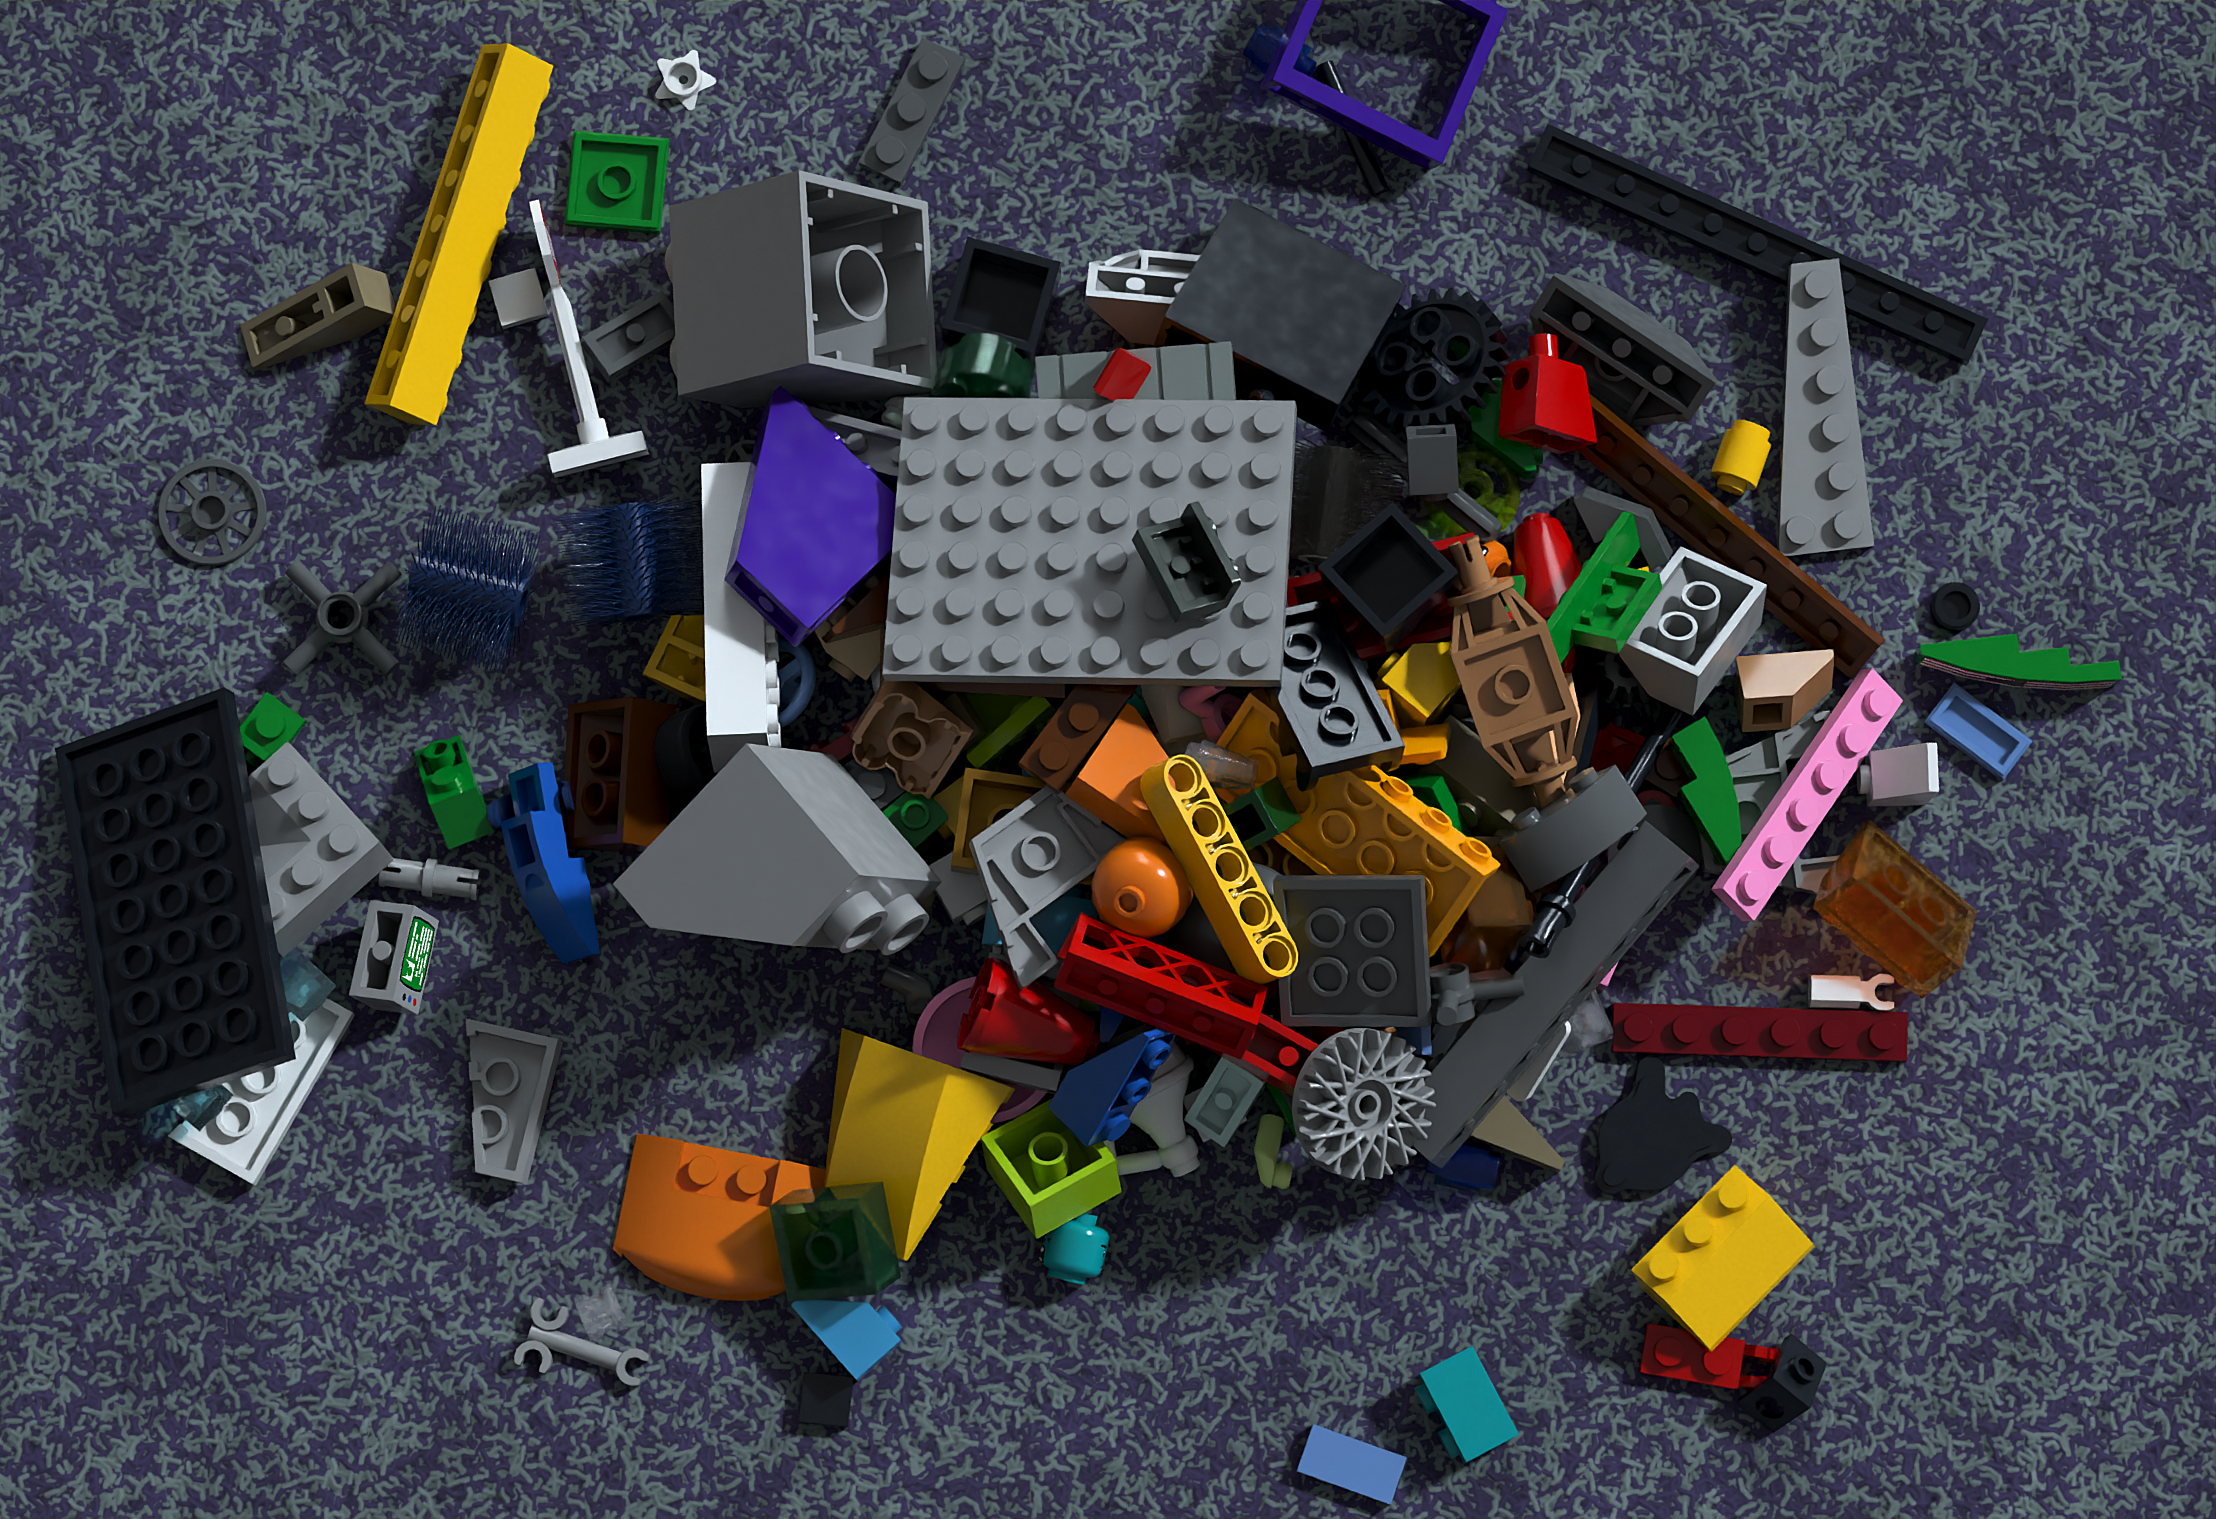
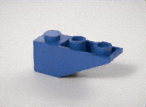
[1048,1028,1176,1147]

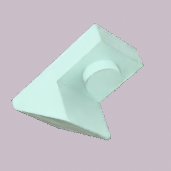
[1184,1057,1266,1147]

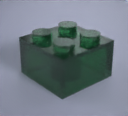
[769,1182,901,1302]

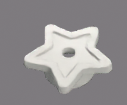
[655,50,716,110]

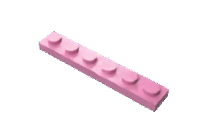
[1711,668,1903,922]

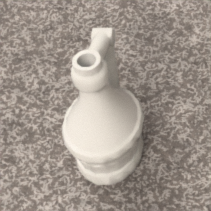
[1083,1023,1200,1177]

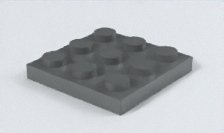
[1273,875,1432,1027]

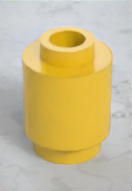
[1710,420,1771,495]

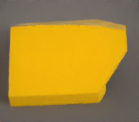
[643,615,706,705]

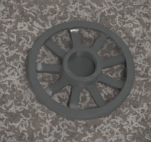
[157,459,267,566]

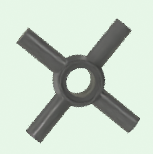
[283,560,402,676]
[1429,962,1525,1026]

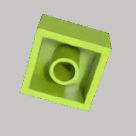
[981,1098,1121,1239]

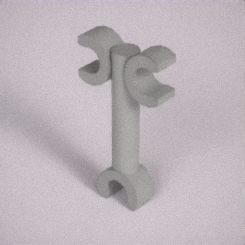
[514,1298,650,1386]

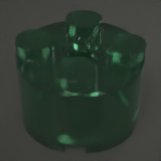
[930,333,1034,398]

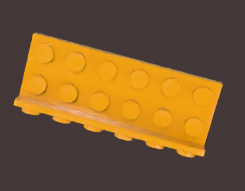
[1201,687,1500,958]

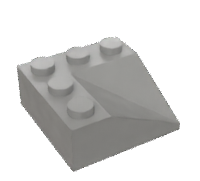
[248,742,394,958]

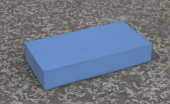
[1924,683,2032,781]
[1296,1424,1407,1505]

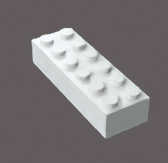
[701,462,782,773]

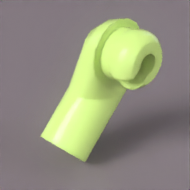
[1254,1114,1293,1189]

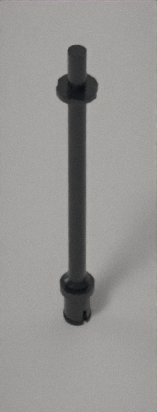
[1520,701,1699,958]

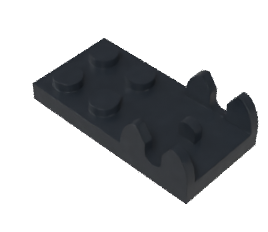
[1263,598,1405,792]

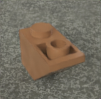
[1734,649,1834,732]

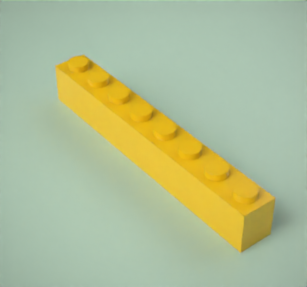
[364,43,553,425]

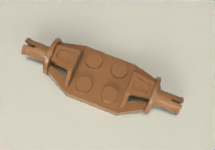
[1446,536,1578,809]

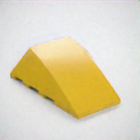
[819,1028,1015,1261]

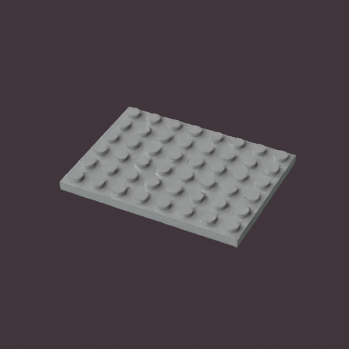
[882,397,1297,687]

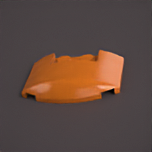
[613,1133,826,1301]

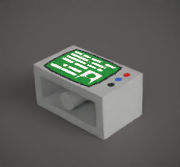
[349,900,439,1015]

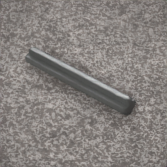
[1348,413,1502,544]

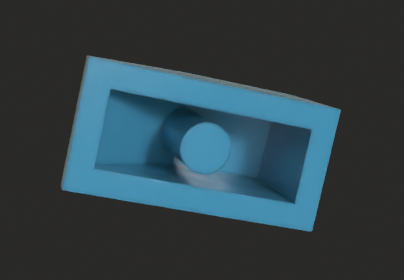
[791,1299,902,1381]

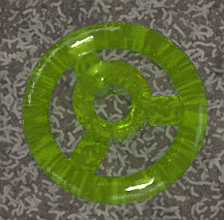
[1425,447,1520,537]

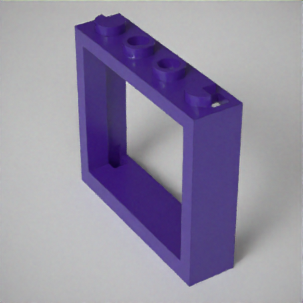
[1260,0,1508,170]

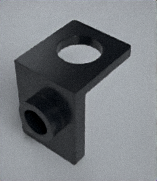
[1737,1334,1827,1433]

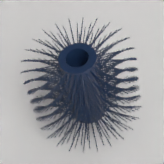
[554,497,704,627]
[396,505,542,673]

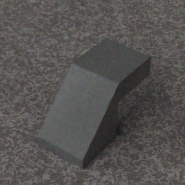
[1573,486,1673,570]

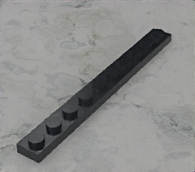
[1527,124,1988,366]

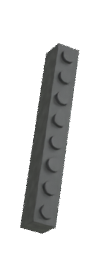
[1412,820,1699,1169]

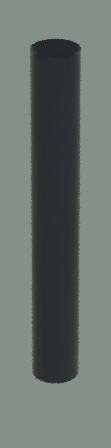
[1315,60,1389,197]

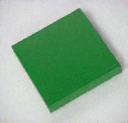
[564,130,670,234]

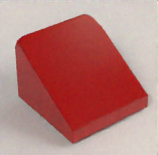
[1093,348,1151,401]

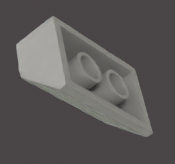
[1619,547,1767,716]

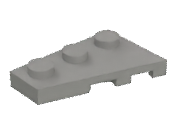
[466,1019,563,1185]

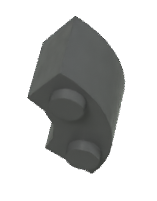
[1499,764,1647,892]

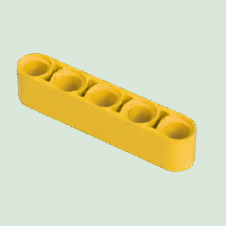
[1140,754,1298,985]

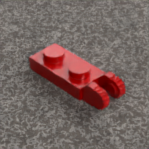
[1639,1323,1780,1390]

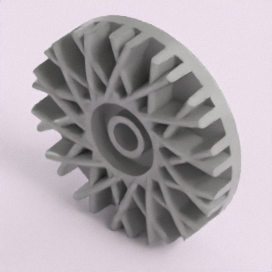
[1292,1028,1436,1180]

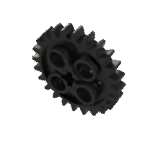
[1357,288,1510,434]

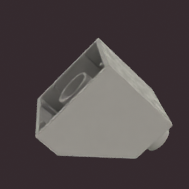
[665,170,938,408]
[613,743,942,955]

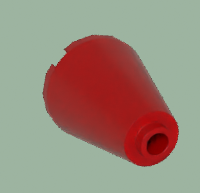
[1512,513,1582,648]
[956,957,1100,1066]

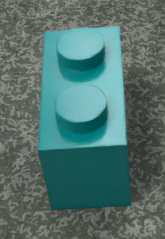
[1414,1346,1519,1464]

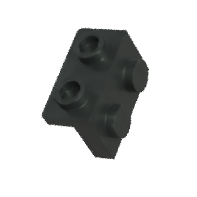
[1132,501,1241,623]

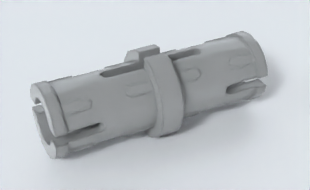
[379,858,481,900]

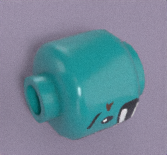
[1039,1213,1110,1285]

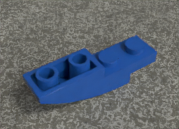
[500,762,600,964]

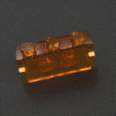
[1813,820,1977,999]

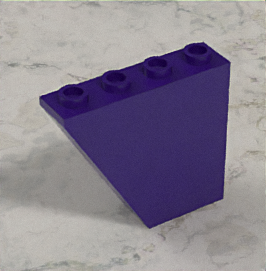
[724,385,896,648]

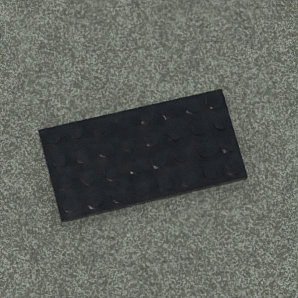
[55,687,296,1118]

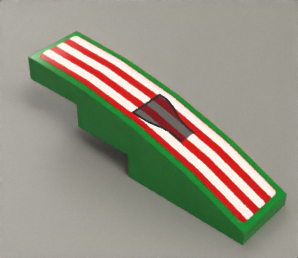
[1914,633,2122,690]

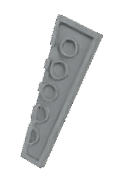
[1777,258,1874,557]

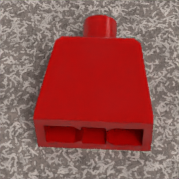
[1499,334,1597,455]

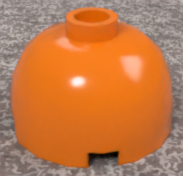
[1091,837,1194,939]

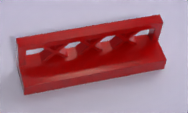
[1053,914,1268,1060]

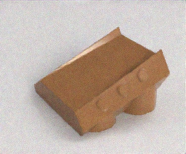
[850,679,973,799]

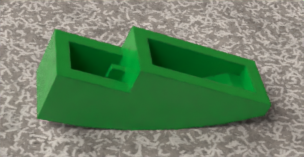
[1667,717,1742,871]

